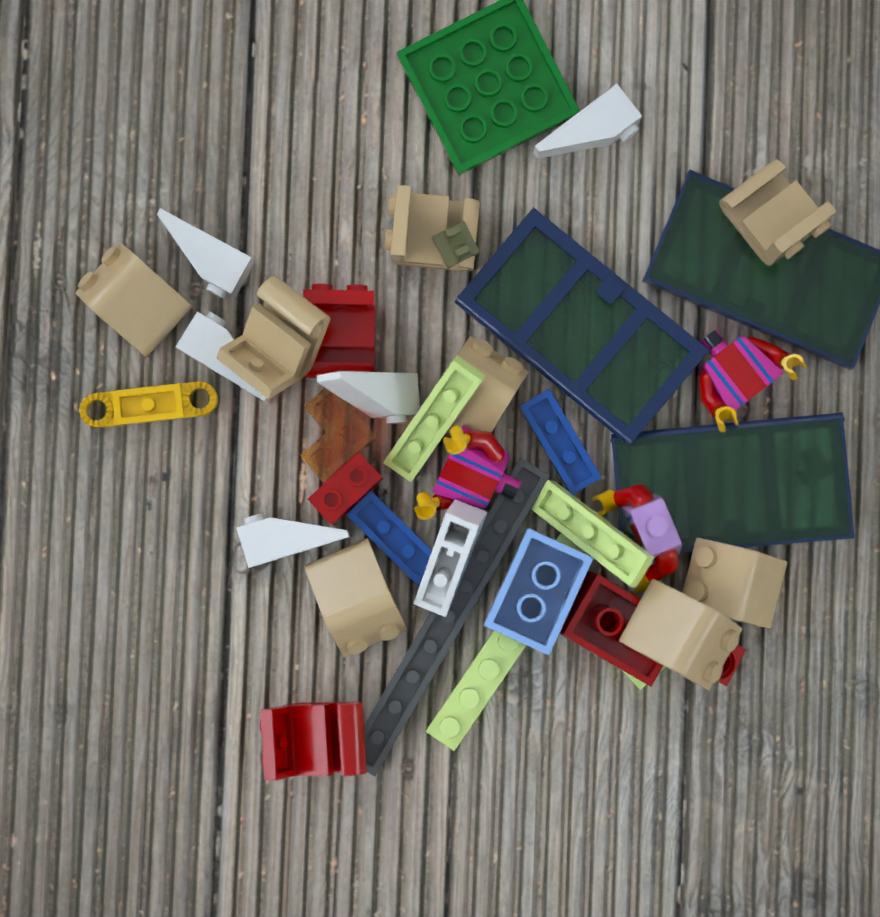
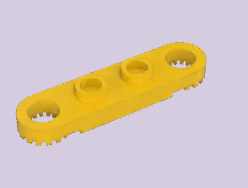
[79,381,218,428]

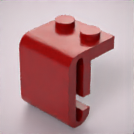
[303,284,376,379]
[259,701,367,781]

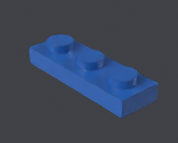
[519,389,602,495]
[347,491,432,587]

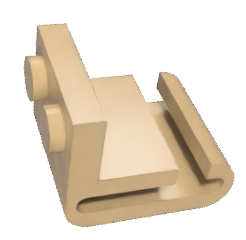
[719,159,837,266]
[385,185,480,271]
[75,243,193,358]
[216,275,330,400]
[445,336,529,438]
[682,537,788,629]
[304,538,407,657]
[619,579,743,691]

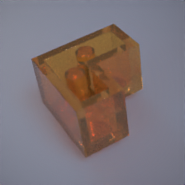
[300,388,377,483]

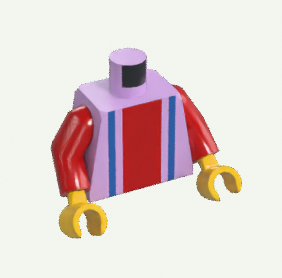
[592,484,682,594]

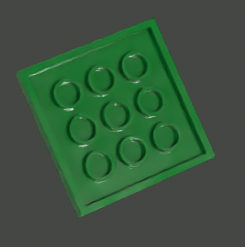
[396,0,580,176]

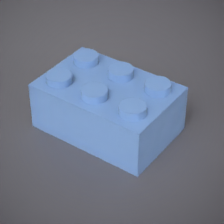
[483,528,593,655]

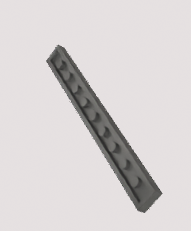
[364,458,550,776]

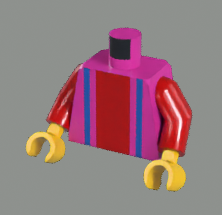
[698,329,807,432]
[414,425,521,520]

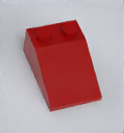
[559,571,663,687]

